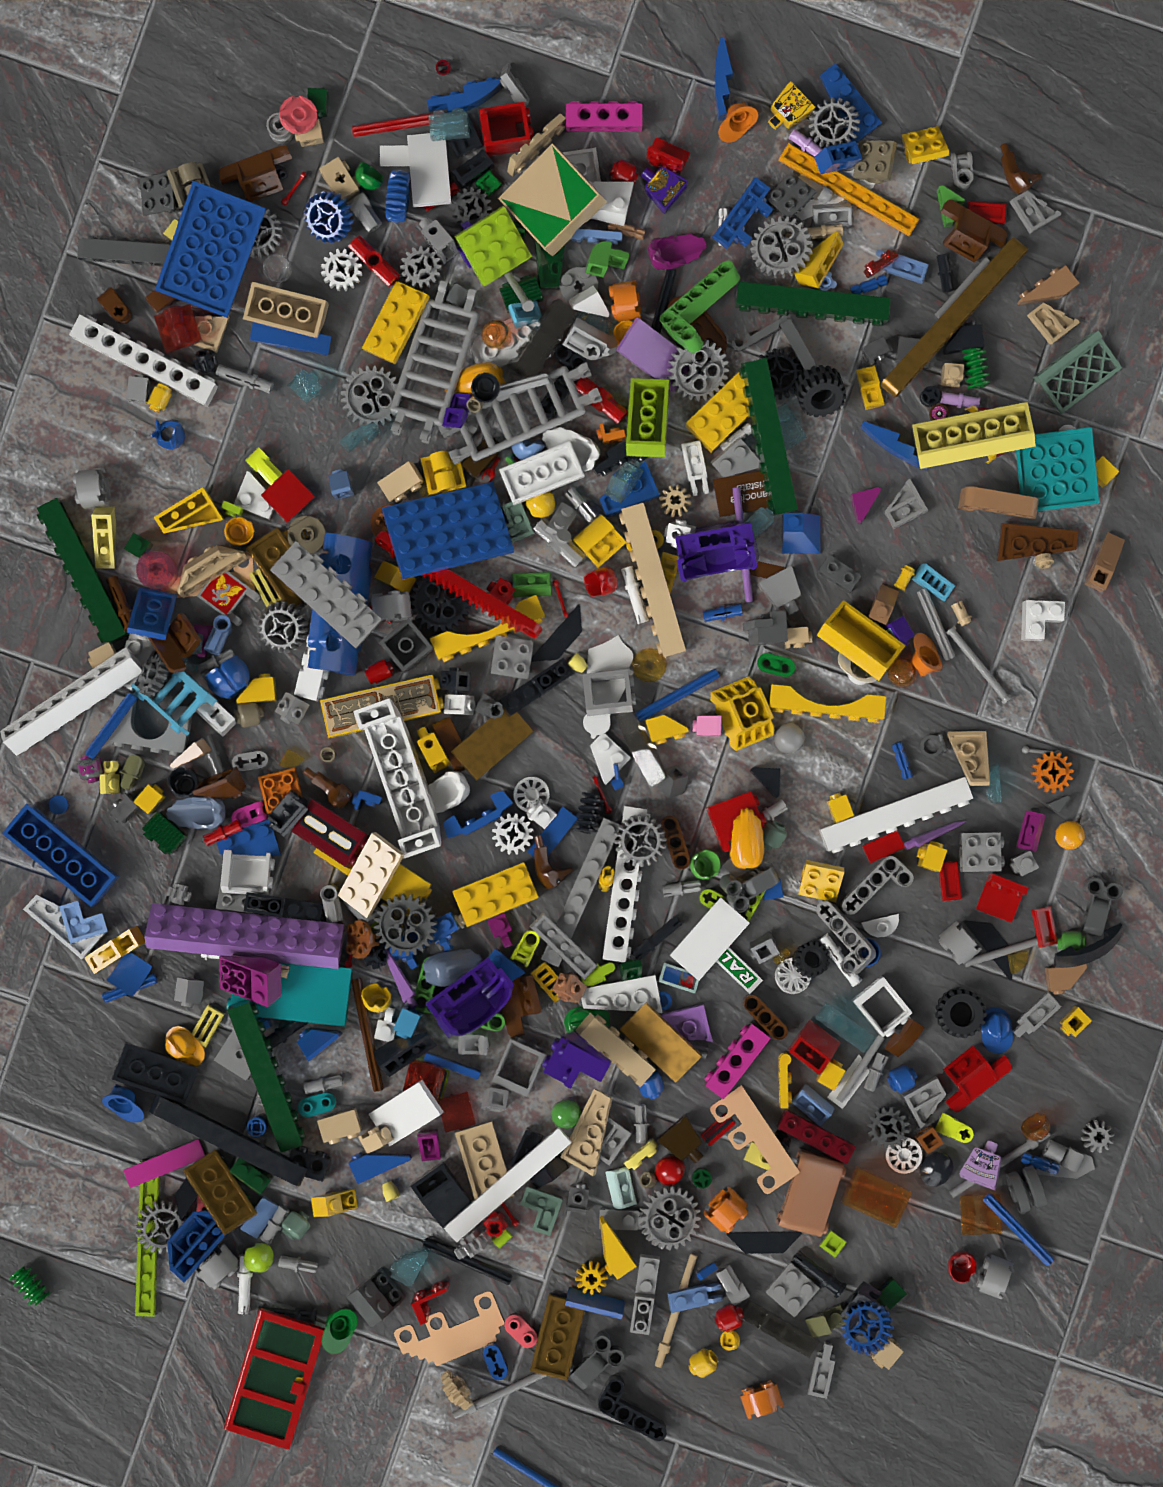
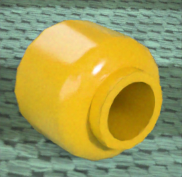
[689,1348,718,1378]

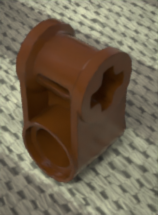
[96,287,132,324]

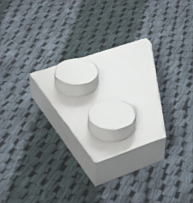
[234,471,274,520]
[590,733,631,785]

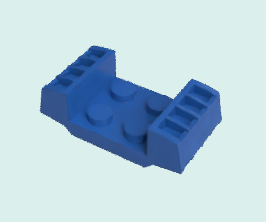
[443,791,514,838]

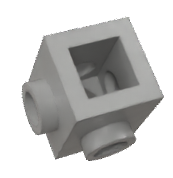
[275,692,309,725]

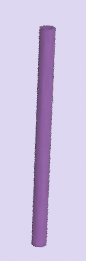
[732,487,753,602]

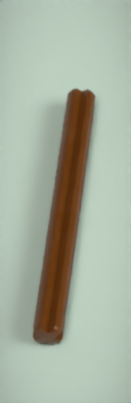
[351,978,384,1092]

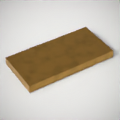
[246,527,304,608]
[451,709,534,781]
[620,1002,702,1083]
[183,1149,257,1236]
[530,1294,585,1381]

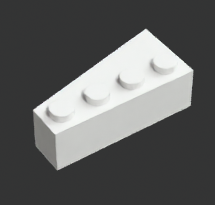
[590,182,634,226]
[294,623,330,702]

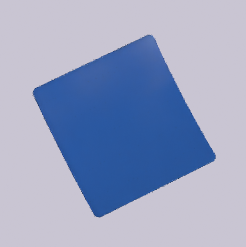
[106,952,152,997]

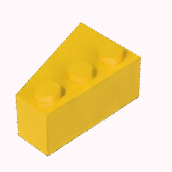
[154,487,225,534]

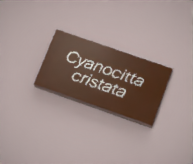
[713,471,769,518]

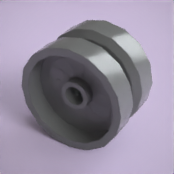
[1006,1165,1047,1214]

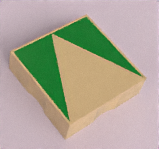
[498,143,607,256]

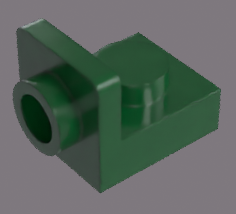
[618,960,642,981]

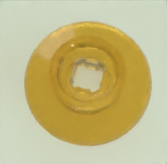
[632,648,667,682]

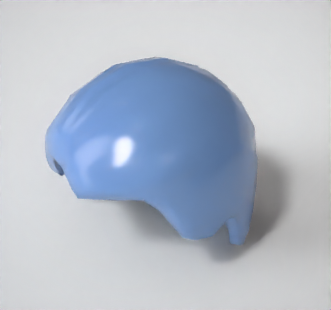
[511,439,545,460]

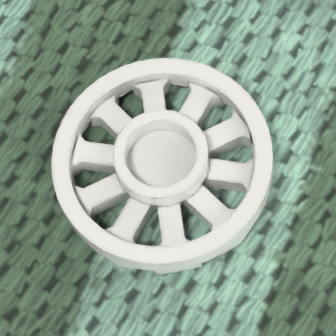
[514,777,550,812]
[775,958,811,994]
[886,1137,922,1174]

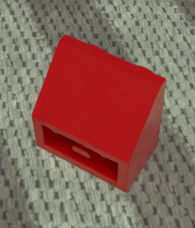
[787,1019,841,1075]

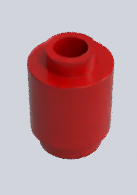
[365,659,394,684]

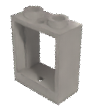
[582,669,636,716]
[492,1036,546,1097]

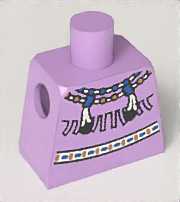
[960,1141,1002,1191]

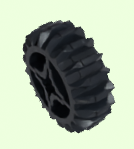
[759,348,803,400]

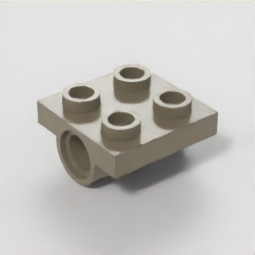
[853,140,897,184]
[167,162,211,208]

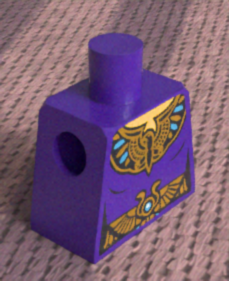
[641,167,688,214]

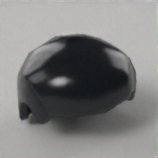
[471,372,500,403]
[168,767,198,797]

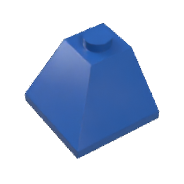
[782,513,820,554]
[297,1028,343,1061]

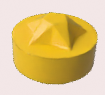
[720,1331,740,1350]

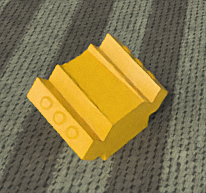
[710,676,774,751]

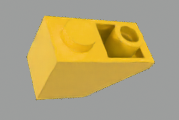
[645,715,689,745]
[311,1189,358,1217]

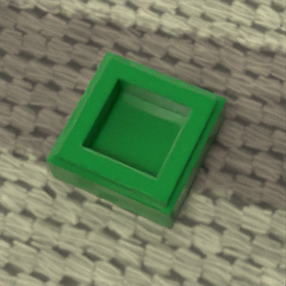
[475,170,502,198]

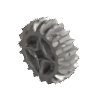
[809,98,860,148]
[250,209,283,259]
[257,601,309,653]
[614,815,667,867]
[135,1200,187,1254]

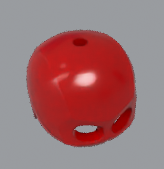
[584,567,618,597]

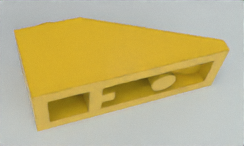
[794,231,844,289]
[599,1215,637,1280]

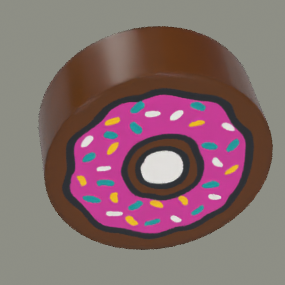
[929,404,949,421]

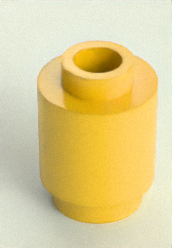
[147,383,172,413]

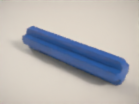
[102,974,158,1003]

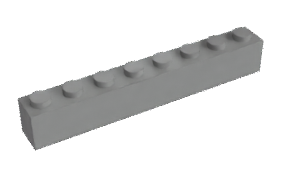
[541,818,621,967]

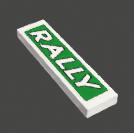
[716,947,763,994]

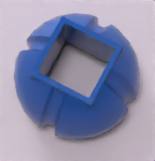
[205,655,250,699]

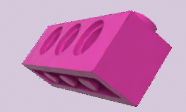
[566,101,642,132]
[704,1023,771,1100]

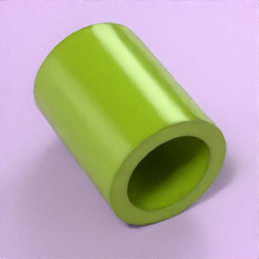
[491,1229,513,1249]

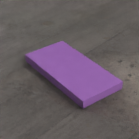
[616,318,689,393]

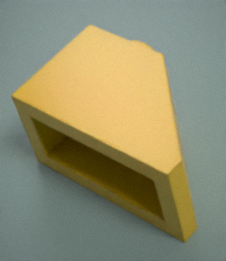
[236,674,277,704]

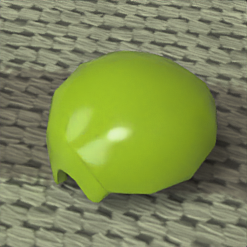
[244,1243,274,1273]

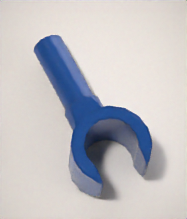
[610,763,624,791]

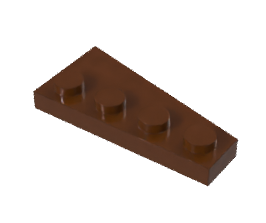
[997,523,1079,561]

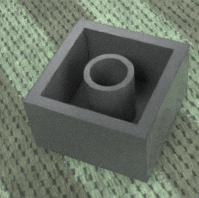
[379,618,434,673]

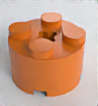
[609,280,642,322]
[704,1186,748,1233]
[740,1380,784,1419]

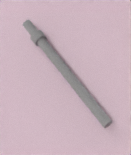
[949,1129,1051,1198]
[452,1373,546,1419]

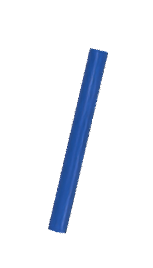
[493,1447,559,1487]

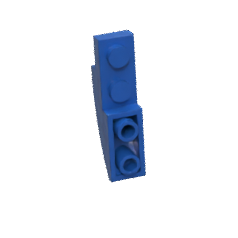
[427,77,502,116]

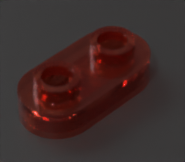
[863,249,899,278]

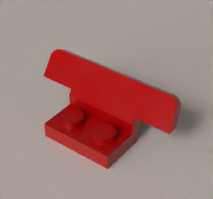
[943,1046,1012,1112]

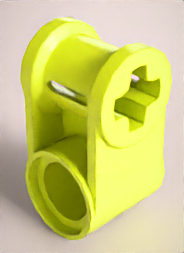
[510,929,540,968]
[935,1113,974,1143]

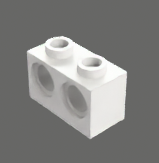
[196,701,236,737]

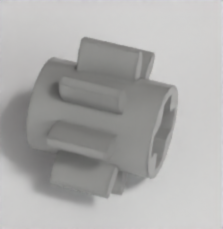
[167,883,192,905]

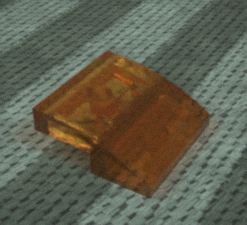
[960,1194,1003,1235]

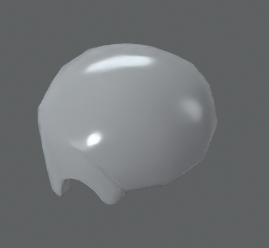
[774,723,805,754]

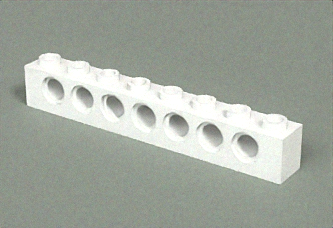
[69,315,218,407]
[602,806,650,962]

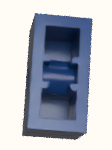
[814,141,863,174]

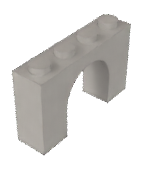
[107,696,193,756]

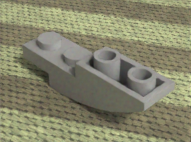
[630,1254,660,1335]

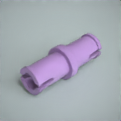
[788,129,823,156]
[940,391,980,408]

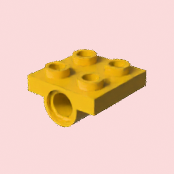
[902,126,949,164]
[420,451,466,496]
[798,860,844,902]

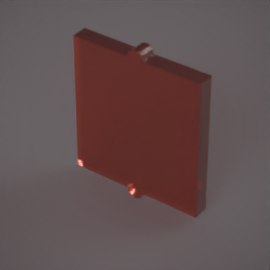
[437,1091,476,1133]

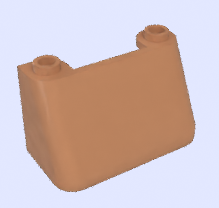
[776,1148,846,1237]

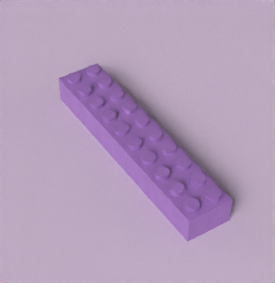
[145,903,344,969]

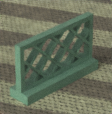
[1033,330,1122,414]

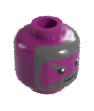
[77,756,104,784]

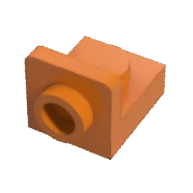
[596,423,626,445]

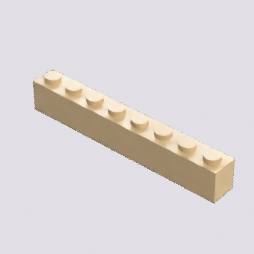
[619,503,686,657]

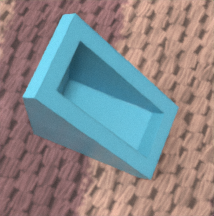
[508,301,543,329]

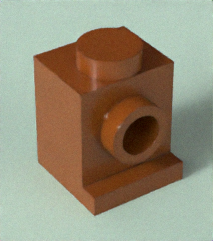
[914,1125,944,1154]

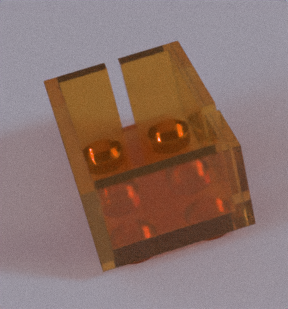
[841,1166,912,1228]

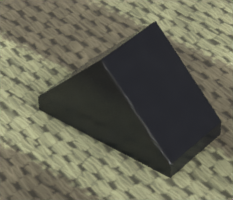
[749,767,780,798]
[530,1153,569,1189]

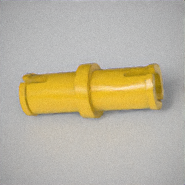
[598,866,614,892]

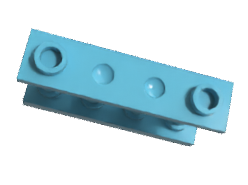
[131,654,217,735]

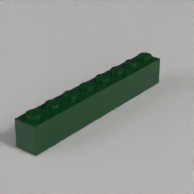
[735,281,891,327]
[739,358,798,515]
[36,498,129,644]
[227,999,306,1153]

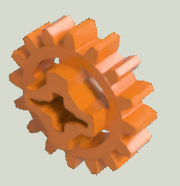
[1031,752,1074,793]

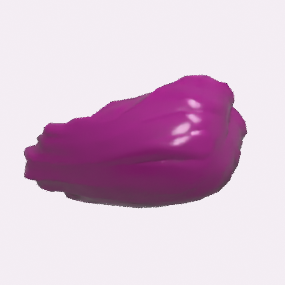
[648,234,707,270]

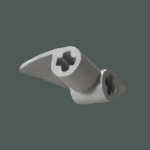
[1036,1140,1095,1179]

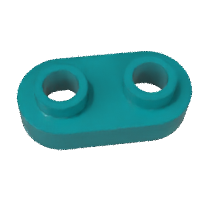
[298,1092,336,1117]

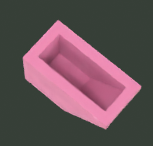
[692,716,721,737]

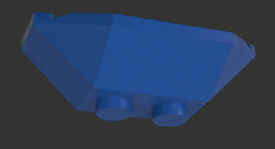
[167,1211,227,1283]

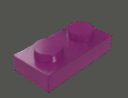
[1016,810,1046,852]

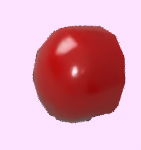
[655,1154,685,1186]
[948,1251,977,1283]

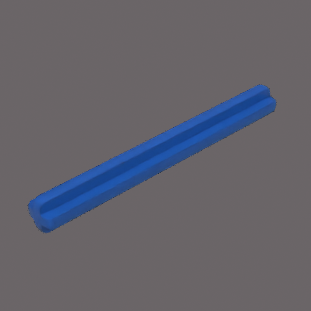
[634,669,720,722]
[983,1193,1054,1266]

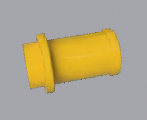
[894,565,915,591]

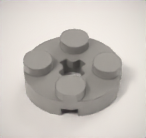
[560,267,598,303]

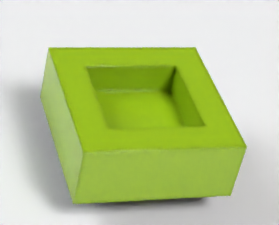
[221,501,244,518]
[819,1230,847,1258]

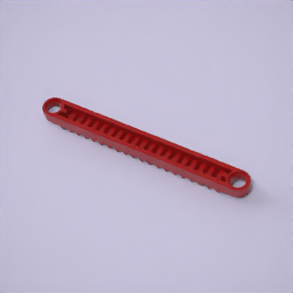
[374,531,542,639]

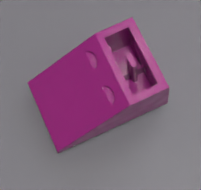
[219,955,281,1007]

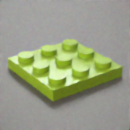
[455,206,532,287]

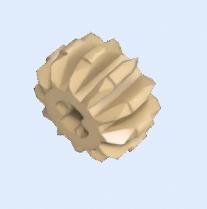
[659,485,692,518]

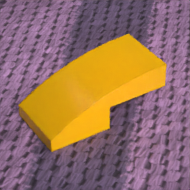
[856,366,884,410]
[660,552,678,593]

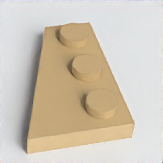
[162,315,230,353]
[947,731,990,786]

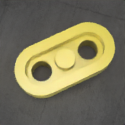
[624,1139,658,1170]

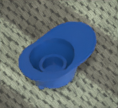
[981,1007,1013,1054]
[102,1084,144,1123]

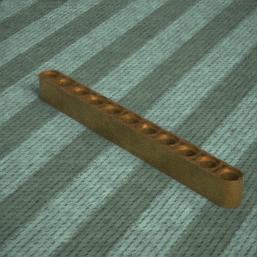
[880,237,1028,398]

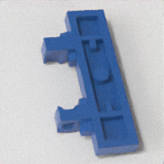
[712,177,773,249]
[384,911,460,970]

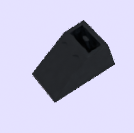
[410,1161,472,1231]

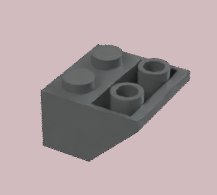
[347,1268,406,1327]

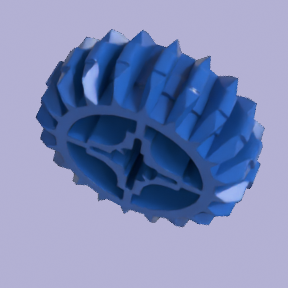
[386,170,411,223]
[303,190,354,243]
[841,1301,894,1355]

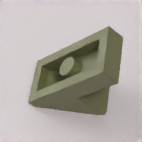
[805,1303,846,1338]

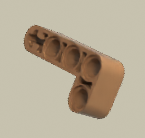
[958,487,1039,519]

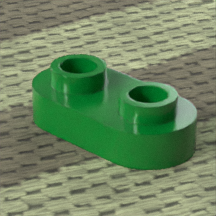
[757,653,795,677]

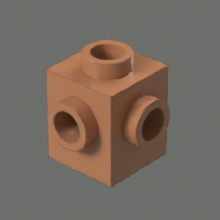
[552,972,587,1003]

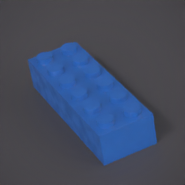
[2,804,120,907]

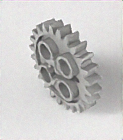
[750,216,813,278]
[667,339,729,401]
[340,365,403,428]
[638,1186,701,1250]

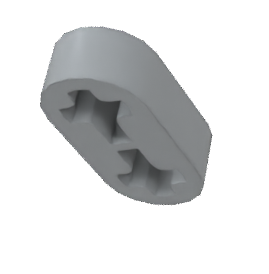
[232,751,269,771]

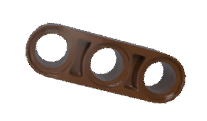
[432,716,466,772]
[661,815,690,869]
[742,994,788,1040]

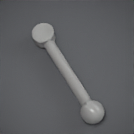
[1022,746,1062,756]

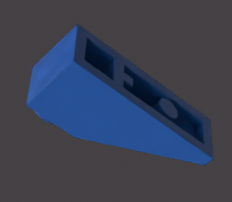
[348,1152,412,1184]

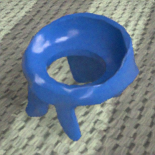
[151,420,185,450]

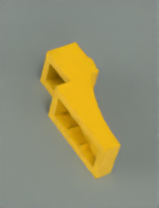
[84,926,146,974]

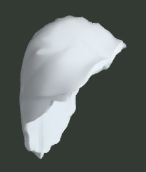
[542,427,600,471]
[428,771,470,813]

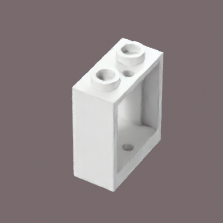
[852,976,912,1037]

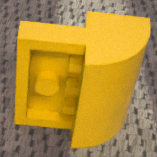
[572,514,627,568]

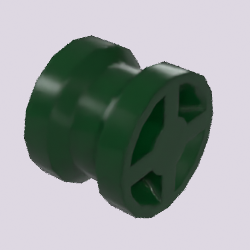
[692,1167,712,1189]

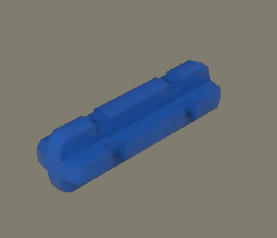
[850,275,888,295]
[892,742,913,779]
[1021,1153,1059,1174]

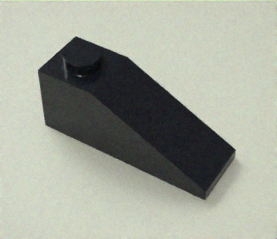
[373,1032,437,1077]

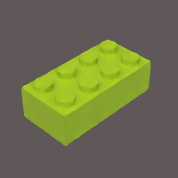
[626,378,669,457]

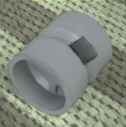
[266,113,294,144]

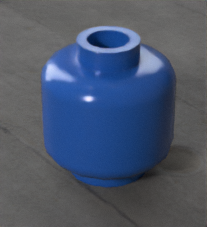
[887,1064,917,1093]
[638,1071,664,1099]

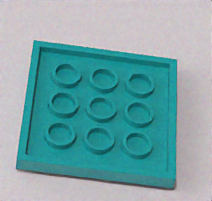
[1016,427,1100,512]

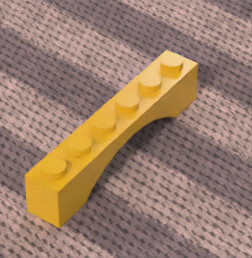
[430,595,545,662]
[768,684,886,723]

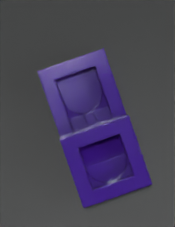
[442,393,473,428]

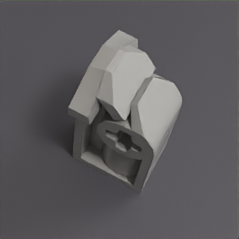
[562,317,618,360]

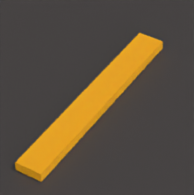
[778,143,919,236]

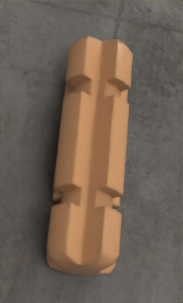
[608,223,645,240]

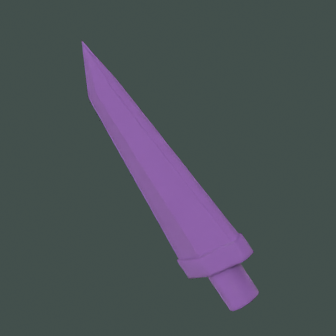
[904,821,966,850]
[386,949,418,1009]

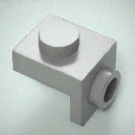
[458,1034,489,1055]

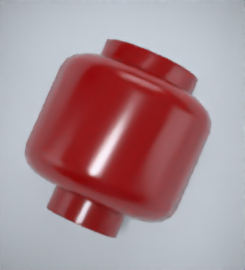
[609,159,639,184]
[714,1303,744,1333]

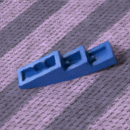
[714,37,733,121]
[249,322,332,356]
[860,421,929,471]

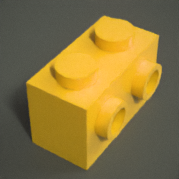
[916,841,947,872]

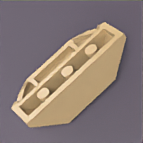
[177,545,249,598]

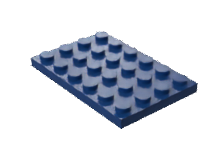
[155,181,266,318]
[382,482,514,579]

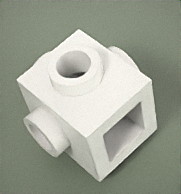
[664,519,696,548]

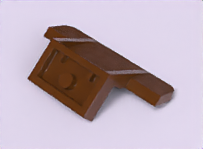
[219,145,292,202]
[940,200,1007,263]
[148,613,202,673]
[502,975,542,1037]

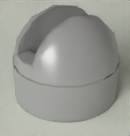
[817,186,833,203]

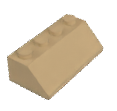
[243,282,329,338]

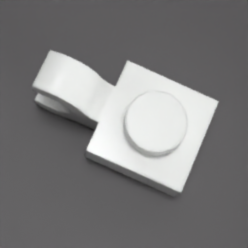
[374,1007,396,1042]

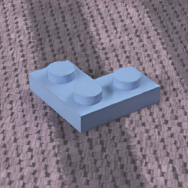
[59,901,108,944]

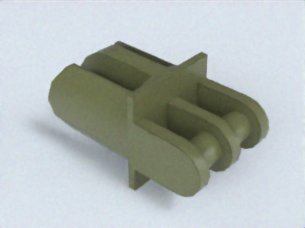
[120,755,145,790]

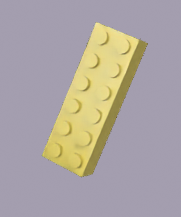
[912,402,1036,469]

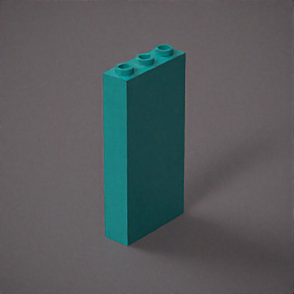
[227,963,353,1027]

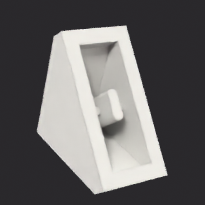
[569,286,609,317]

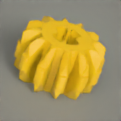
[575,1261,608,1295]

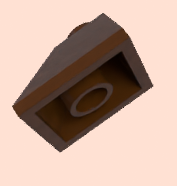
[192,766,246,799]

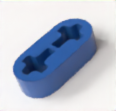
[483,1343,508,1380]

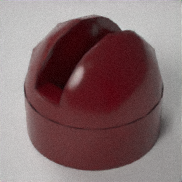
[436,60,451,76]

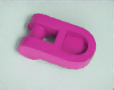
[231,801,267,828]

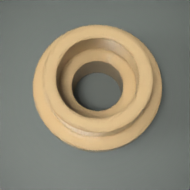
[1034,553,1054,569]

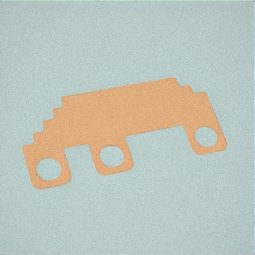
[394,1292,504,1366]

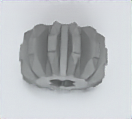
[1081,1120,1114,1153]

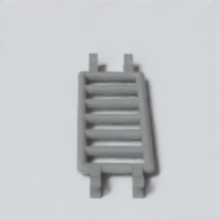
[390,281,480,444]
[438,363,602,465]

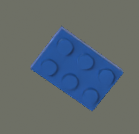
[127,587,177,640]

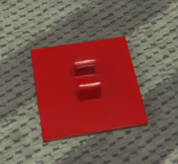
[261,469,315,523]

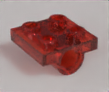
[154,304,203,353]
[403,1059,445,1101]

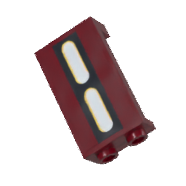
[291,799,370,869]

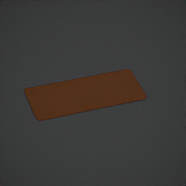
[750,561,786,579]

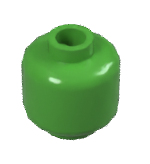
[1058,931,1086,951]

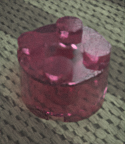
[136,551,179,591]

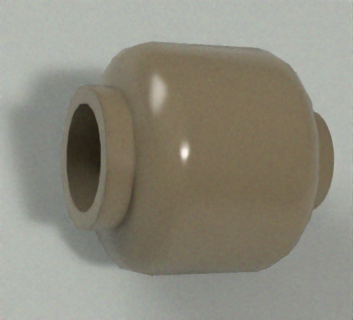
[234,702,264,728]

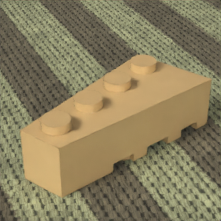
[576,1013,656,1087]

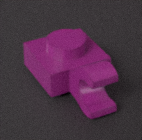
[194,624,213,658]
[487,913,513,948]

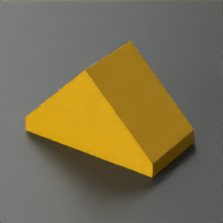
[374,561,417,593]

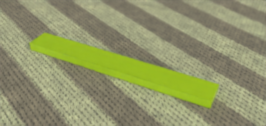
[135,1160,160,1317]

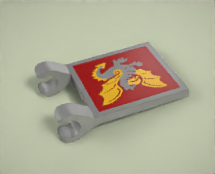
[197,571,261,626]

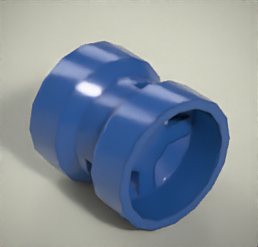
[247,1116,268,1137]

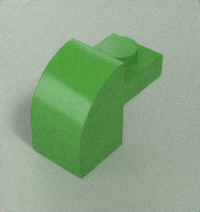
[585,241,629,278]

